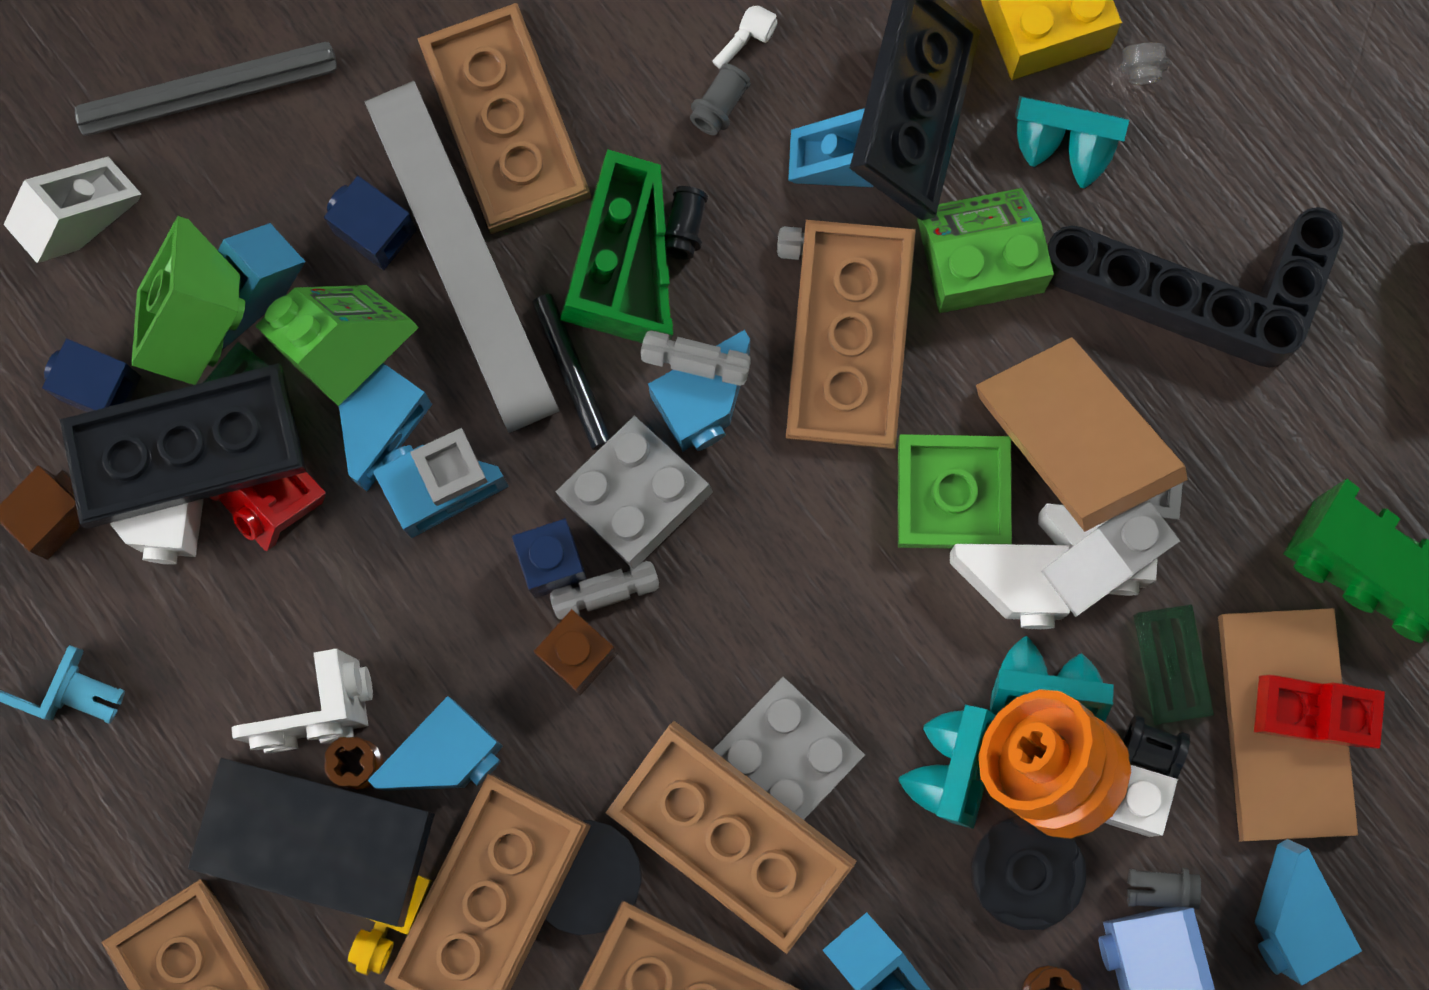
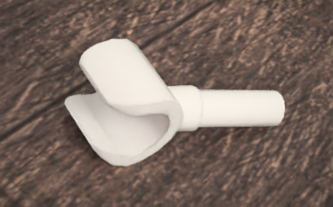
[712,6,778,69]

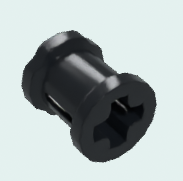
[1122,715,1190,779]

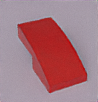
[1254,675,1385,749]

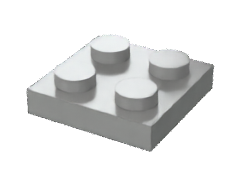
[555,415,713,569]
[713,677,865,820]

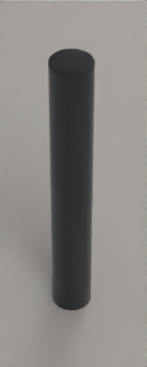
[532,294,611,450]

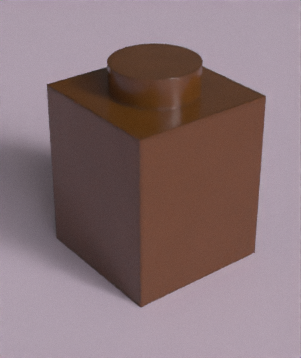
[0,465,81,560]
[533,609,618,696]

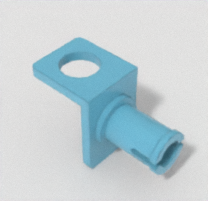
[0,645,125,724]

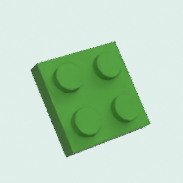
[898,434,1012,548]

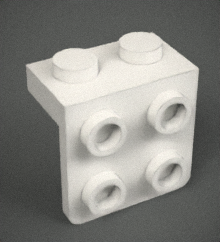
[231,649,373,753]

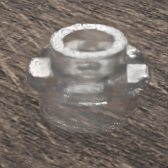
[1118,43,1172,85]

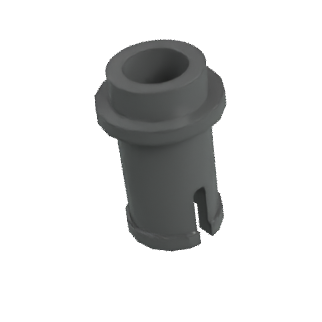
[690,64,751,135]
[1127,868,1201,910]

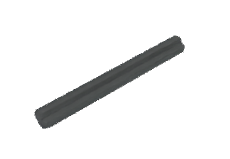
[75,42,337,136]

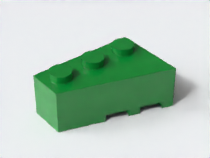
[560,149,673,343]
[1283,478,1429,643]

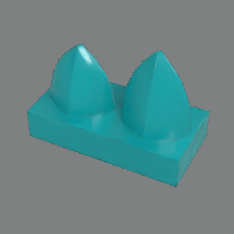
[1015,96,1129,188]
[990,636,1114,722]
[898,704,996,829]

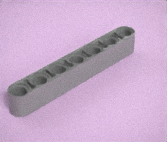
[364,81,559,433]

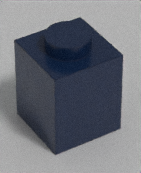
[324,176,417,271]
[42,338,141,412]
[512,518,587,598]

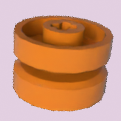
[978,690,1131,839]

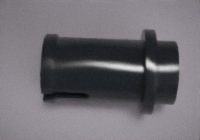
[664,186,708,259]

